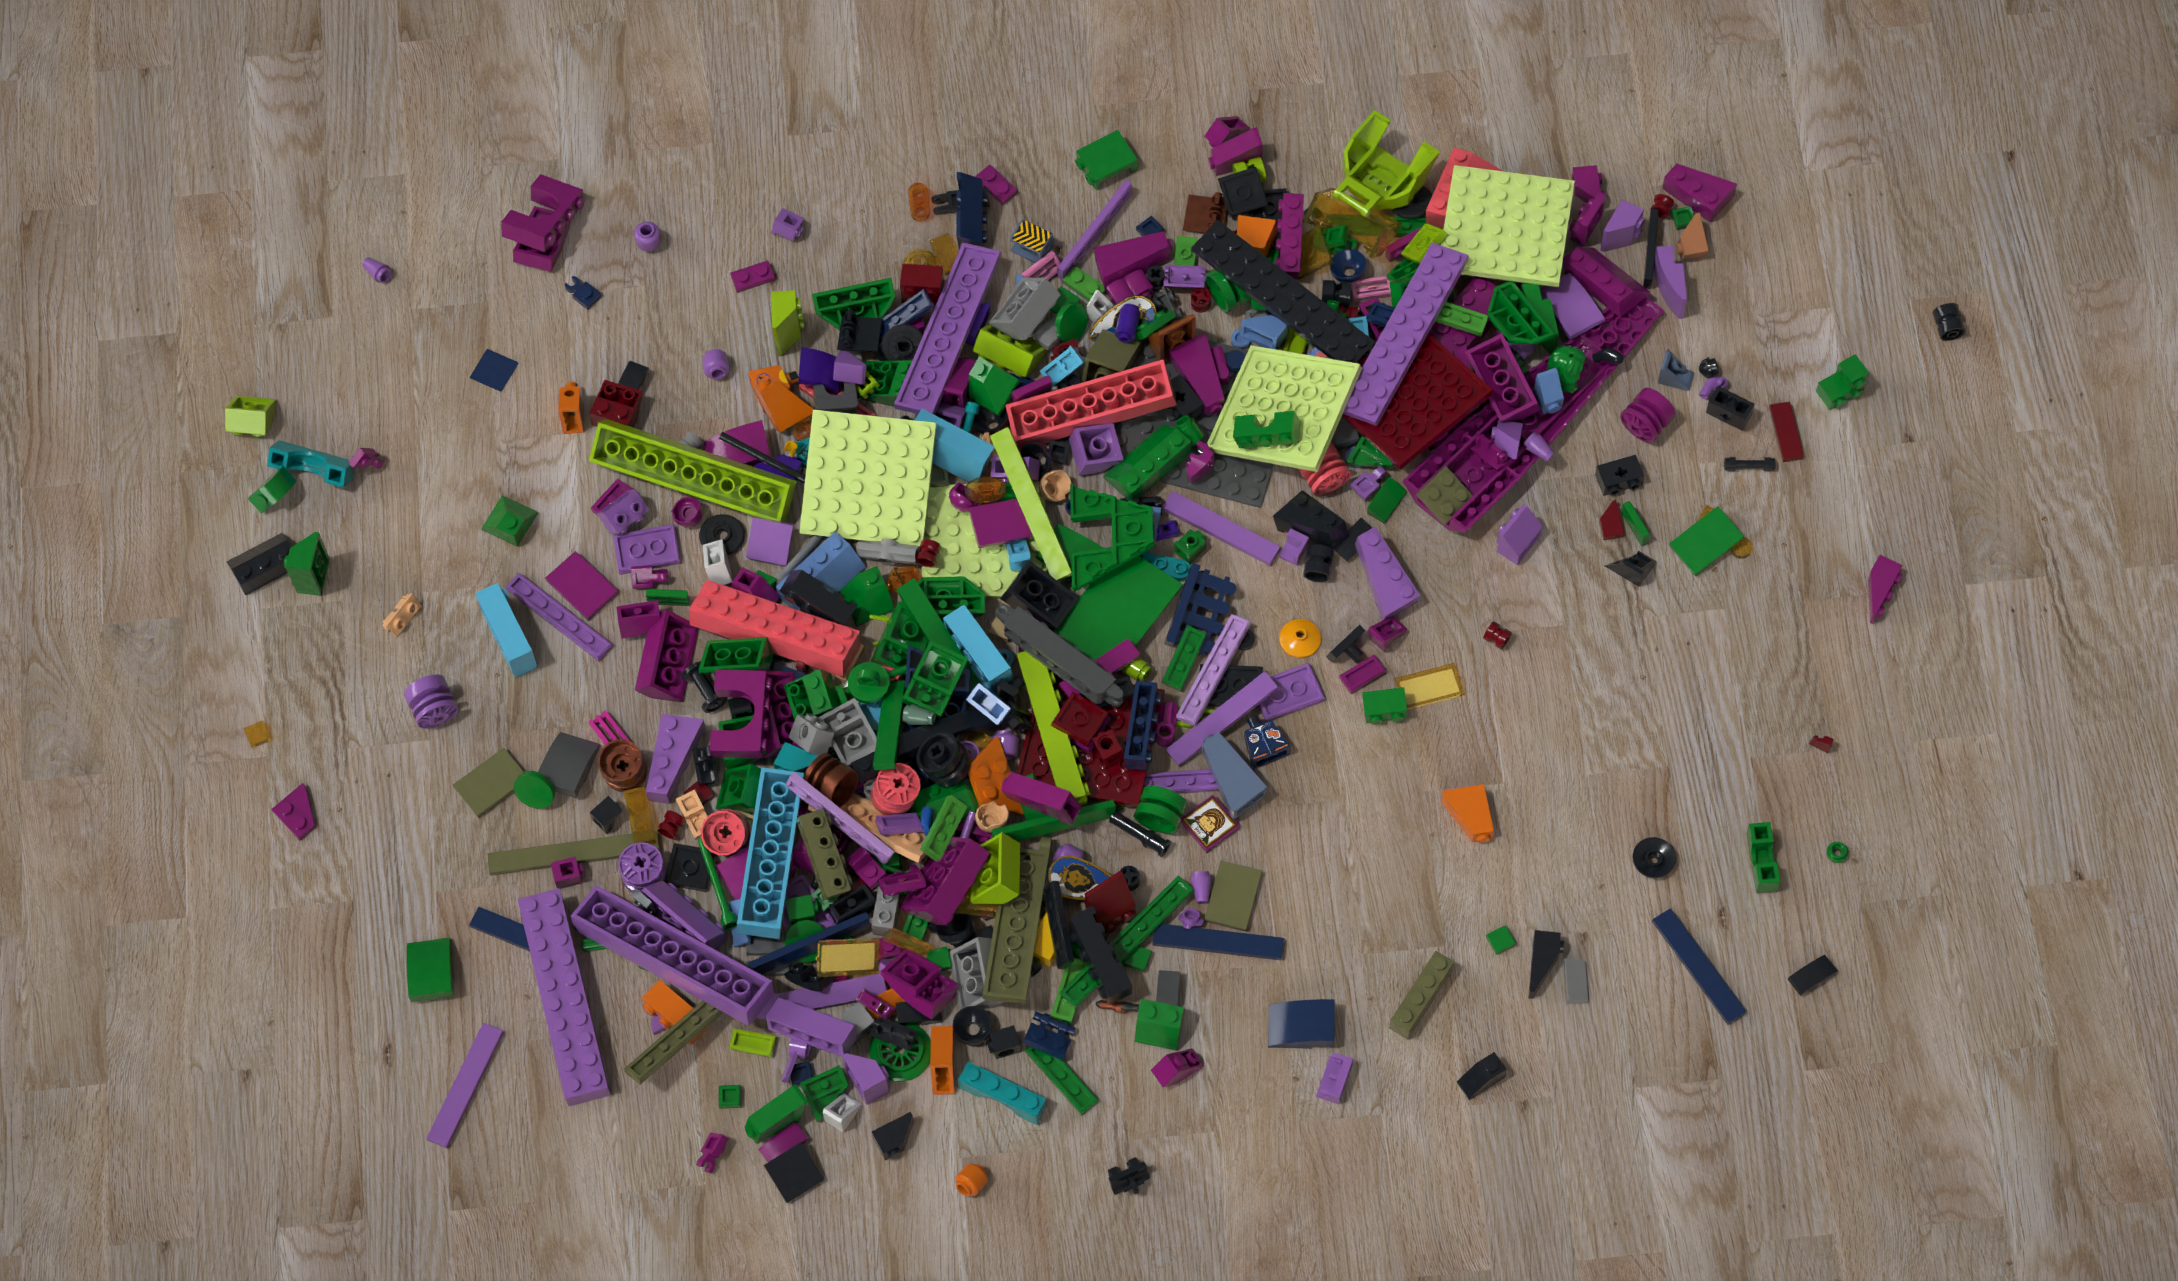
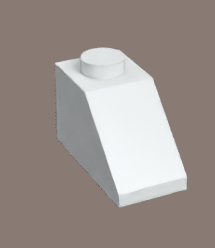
[703,539,732,586]

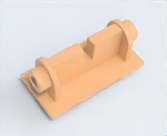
[382,593,422,637]

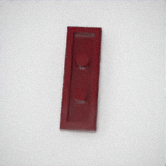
[1769,402,1804,462]

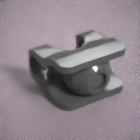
[814,383,858,414]

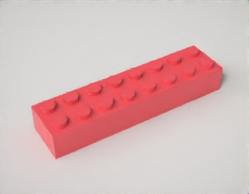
[1006,360,1177,450]
[689,580,860,677]

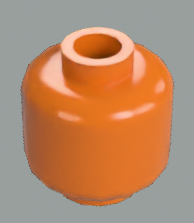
[955,1163,988,1196]

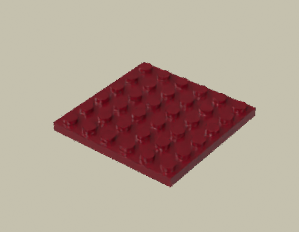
[1342,333,1494,470]
[1016,671,1165,808]

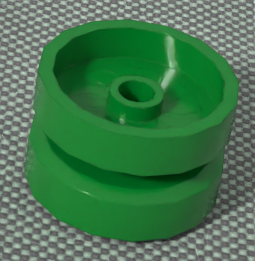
[1205,269,1252,313]
[1133,786,1188,834]

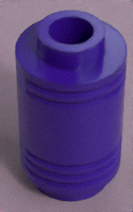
[1115,304,1140,343]

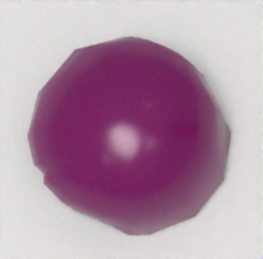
[949,483,980,513]
[671,497,703,527]

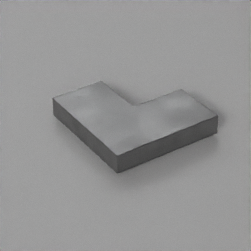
[746,932,790,976]

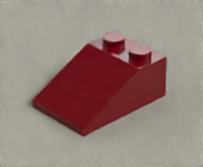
[1085,871,1136,934]

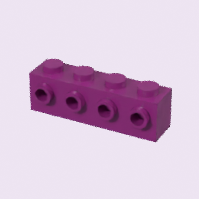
[1275,193,1304,279]

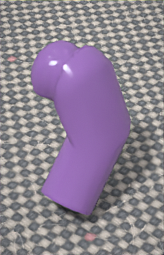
[1699,377,1728,400]

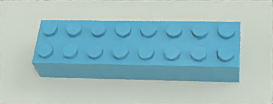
[737,767,804,939]

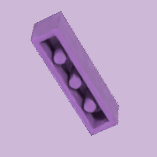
[766,997,857,1057]

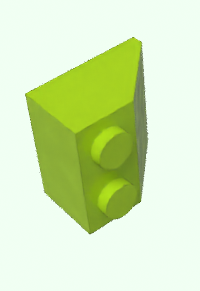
[225,396,276,437]

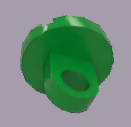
[848,662,890,704]

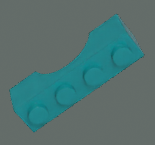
[267,440,354,488]
[958,1061,1047,1125]

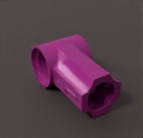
[1156,701,1179,747]

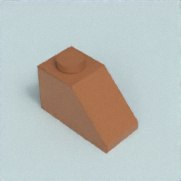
[1676,213,1709,261]

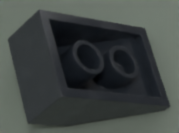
[1000,560,1079,630]

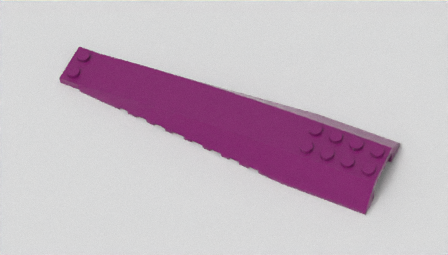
[1403,297,1664,533]

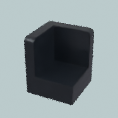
[590,796,622,834]

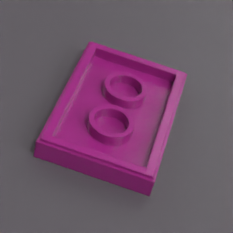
[969,499,1034,548]
[545,551,618,620]

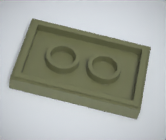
[453,748,524,818]
[1205,860,1262,931]

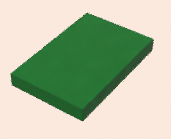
[1669,506,1745,576]

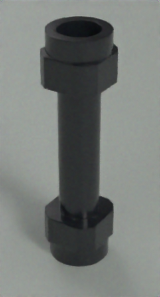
[1724,457,1775,471]

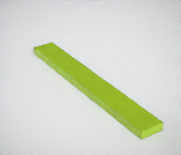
[990,427,1072,582]

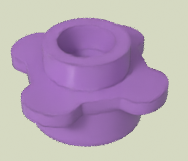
[1178,908,1203,929]

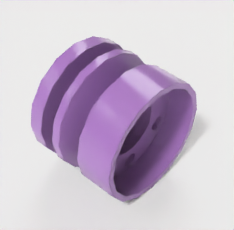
[404,674,459,729]
[618,842,666,894]

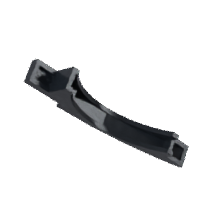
[851,708,1002,783]

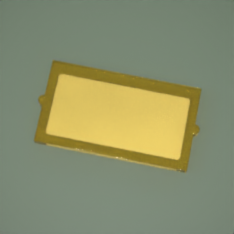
[1395,663,1464,710]
[815,938,881,977]

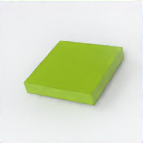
[1401,223,1448,264]

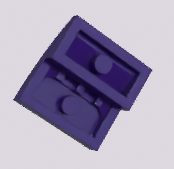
[798,347,839,393]

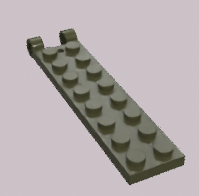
[983,836,1052,1004]

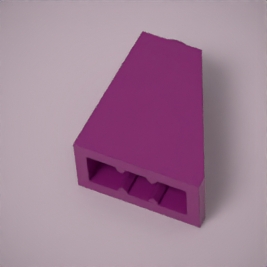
[1208,127,1263,176]
[943,357,976,408]

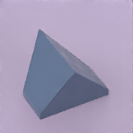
[1658,349,1694,391]

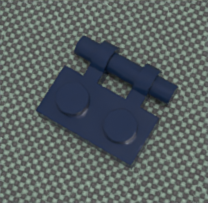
[1022,1011,1076,1060]

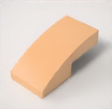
[676,790,708,840]

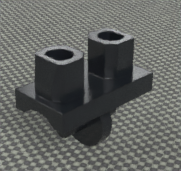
[1000,701,1034,735]
[692,745,719,785]
[1108,1157,1150,1195]

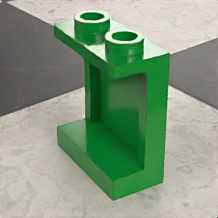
[1075,130,1138,190]

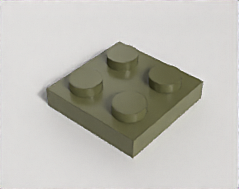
[1416,466,1473,525]

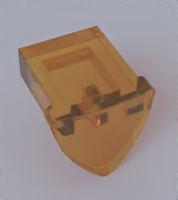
[887,566,921,592]

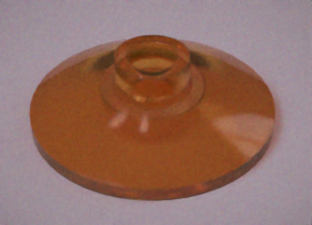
[965,477,1006,503]

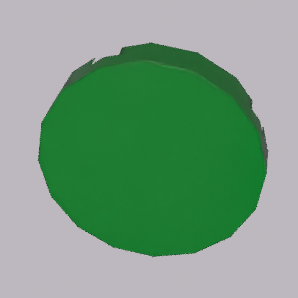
[1055,302,1088,342]
[514,771,556,809]
[784,920,824,963]

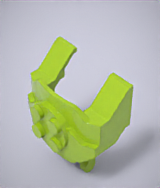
[1333,110,1440,218]

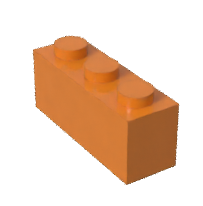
[642,980,709,1046]

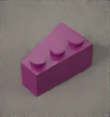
[1662,163,1737,222]

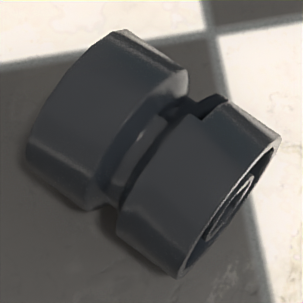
[1322,280,1352,308]
[1932,303,1966,341]
[1303,544,1334,582]

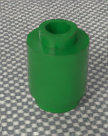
[1175,415,1204,446]

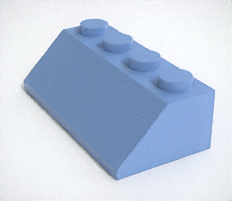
[776,532,866,611]

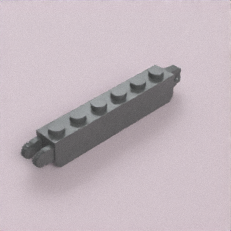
[995,603,1124,707]

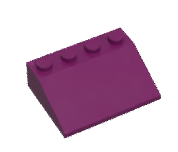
[898,837,989,926]

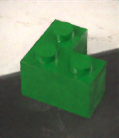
[1816,354,1869,410]

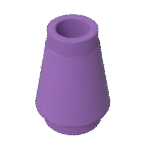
[362,257,392,283]
[1523,432,1555,462]
[1190,871,1212,903]

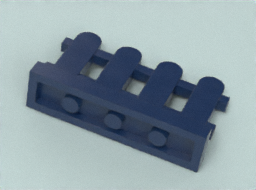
[1164,563,1236,656]

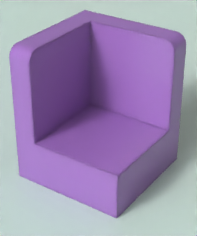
[1279,529,1309,566]

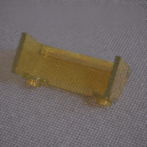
[1302,188,1401,259]

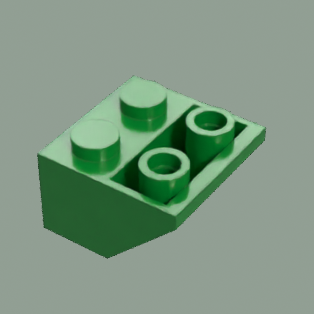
[784,669,841,721]

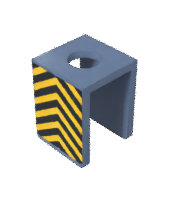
[1010,219,1054,263]

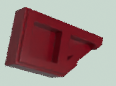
[1599,500,1624,540]

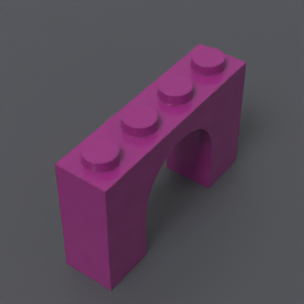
[501,174,585,252]
[709,670,772,758]

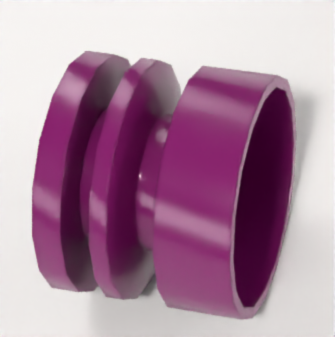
[1620,387,1676,443]

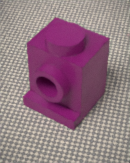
[551,857,585,889]

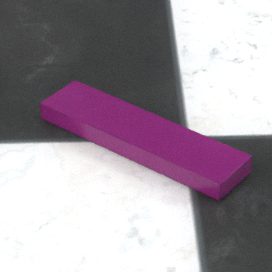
[1059,638,1141,698]

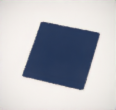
[470,349,518,392]

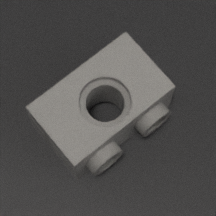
[789,713,834,755]
[871,886,901,936]

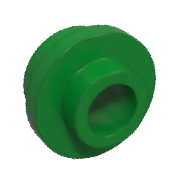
[1826,842,1848,863]

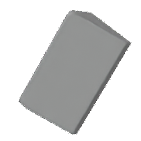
[1563,958,1588,1004]

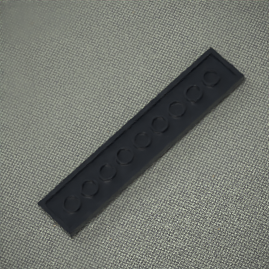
[1191,220,1375,364]

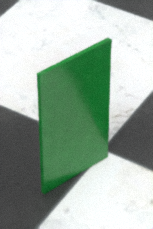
[1053,555,1183,660]

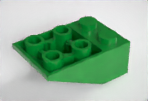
[856,360,912,407]

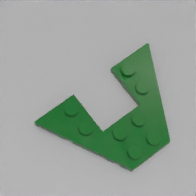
[1070,484,1155,592]

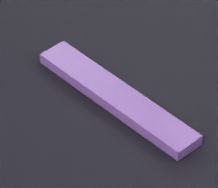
[1176,614,1251,727]
[785,772,894,865]

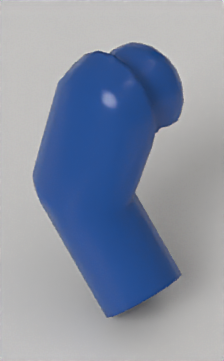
[920,807,933,836]

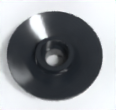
[1632,837,1676,878]

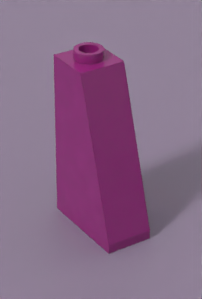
[1094,231,1173,290]
[1169,332,1224,416]
[1001,772,1082,825]

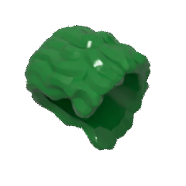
[1547,345,1586,394]

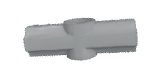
[856,539,920,565]

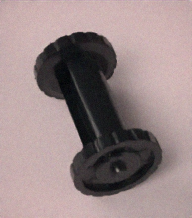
[682,661,728,713]

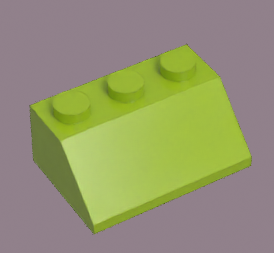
[771,290,805,356]
[973,324,1047,377]
[970,832,1020,904]

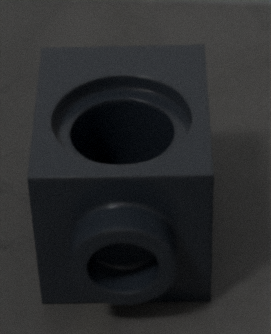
[987,1025,1021,1059]

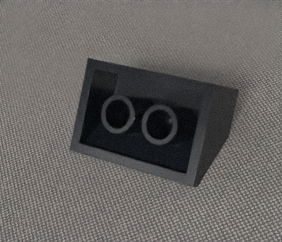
[227,533,291,596]

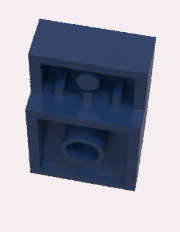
[1268,999,1335,1049]

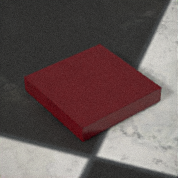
[1051,692,1109,747]

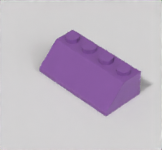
[642,880,726,950]

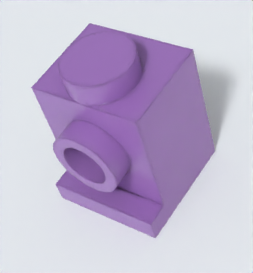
[771,208,805,241]

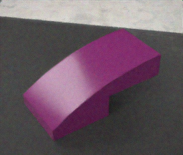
[758,1122,809,1162]

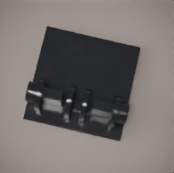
[837,309,882,352]

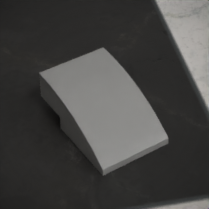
[818,698,877,766]

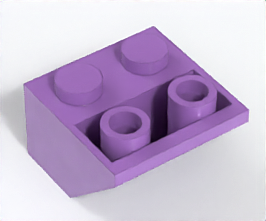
[1496,504,1543,565]

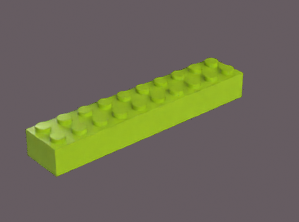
[589,419,797,522]

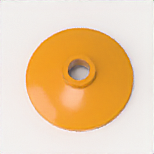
[1279,619,1321,658]

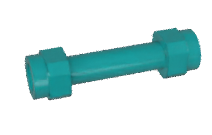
[963,401,979,433]

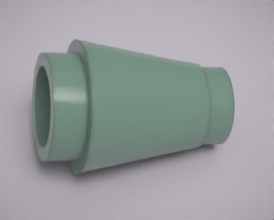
[903,704,936,725]

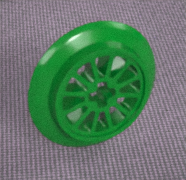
[869,1021,931,1081]

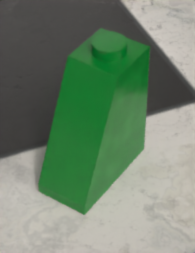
[744,1084,808,1144]

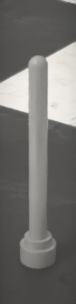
[772,535,823,586]

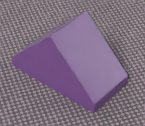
[833,350,866,384]

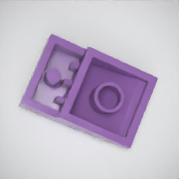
[1654,246,1687,319]
[1540,273,1605,340]

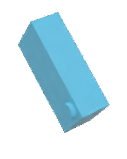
[915,409,994,484]
[475,583,538,678]
[943,605,1014,695]

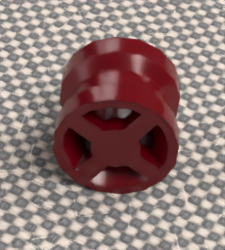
[1650,194,1674,219]
[1191,287,1211,313]

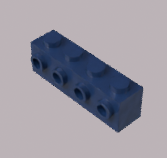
[1124,681,1162,770]

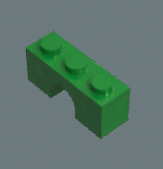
[1233,411,1300,449]
[1746,822,1780,893]

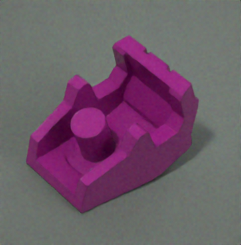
[1186,441,1215,484]

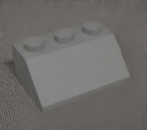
[989,277,1061,340]
[949,937,1004,1010]

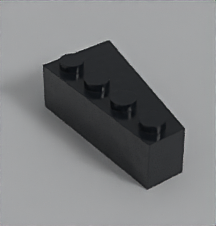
[1069,906,1133,1005]

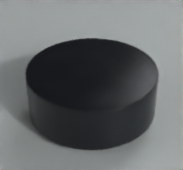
[1238,629,1255,651]

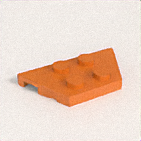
[968,736,1024,816]

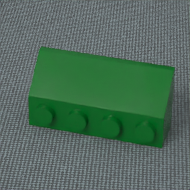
[1103,424,1191,499]

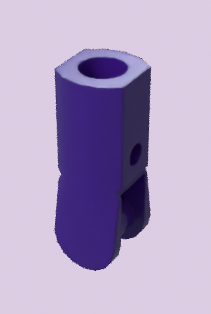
[1156,520,1181,541]

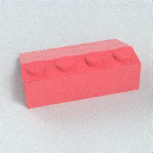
[1426,147,1502,229]

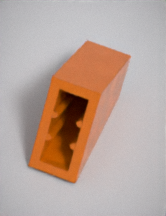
[753,376,814,432]
[1441,784,1494,843]
[930,1026,955,1095]

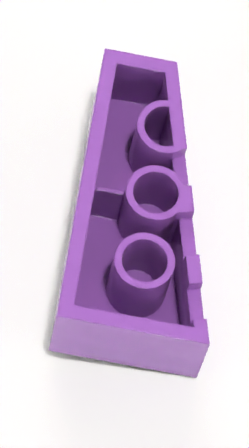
[1355,527,1420,621]
[646,714,706,804]

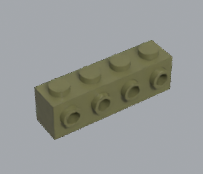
[796,809,852,901]

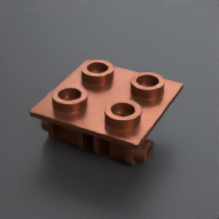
[1183,192,1227,233]

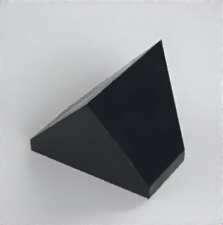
[1604,551,1657,587]

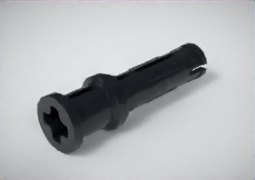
[1109,811,1171,857]

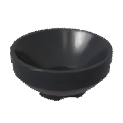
[973,405,1009,435]
[1020,442,1053,479]
[936,913,975,946]
[952,1006,992,1045]

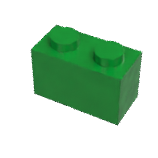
[1362,687,1408,725]

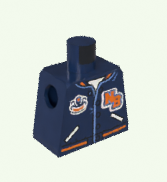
[1244,715,1290,769]

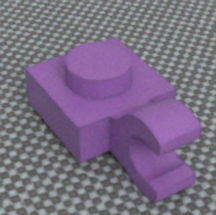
[1350,466,1386,501]

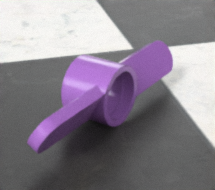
[781,1038,812,1083]

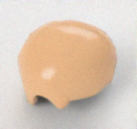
[1039,469,1071,503]
[975,801,1009,833]

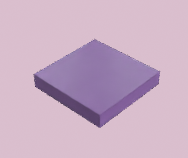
[746,517,794,566]

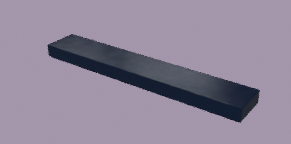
[1652,908,1746,1025]
[748,912,870,975]
[1153,924,1284,960]

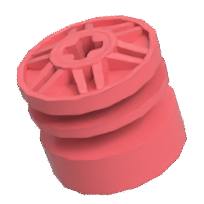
[1298,442,1351,497]
[870,763,920,815]
[701,809,750,855]

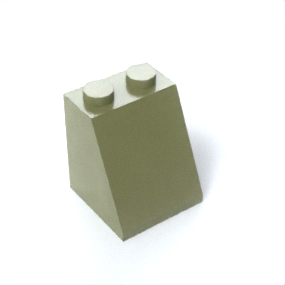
[1081,329,1141,383]

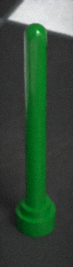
[698,837,738,930]

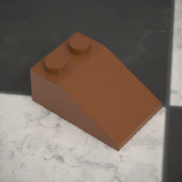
[1148,314,1196,362]

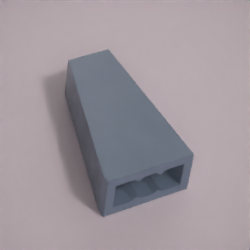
[1202,732,1267,820]

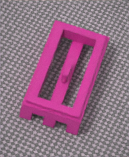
[588,710,629,745]

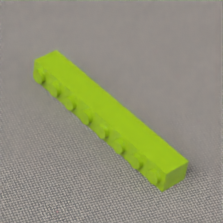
[1017,651,1090,805]

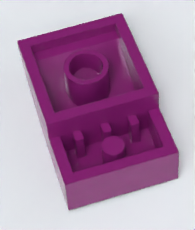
[513,206,571,271]
[704,420,770,467]
[716,847,797,900]
[881,948,958,1020]

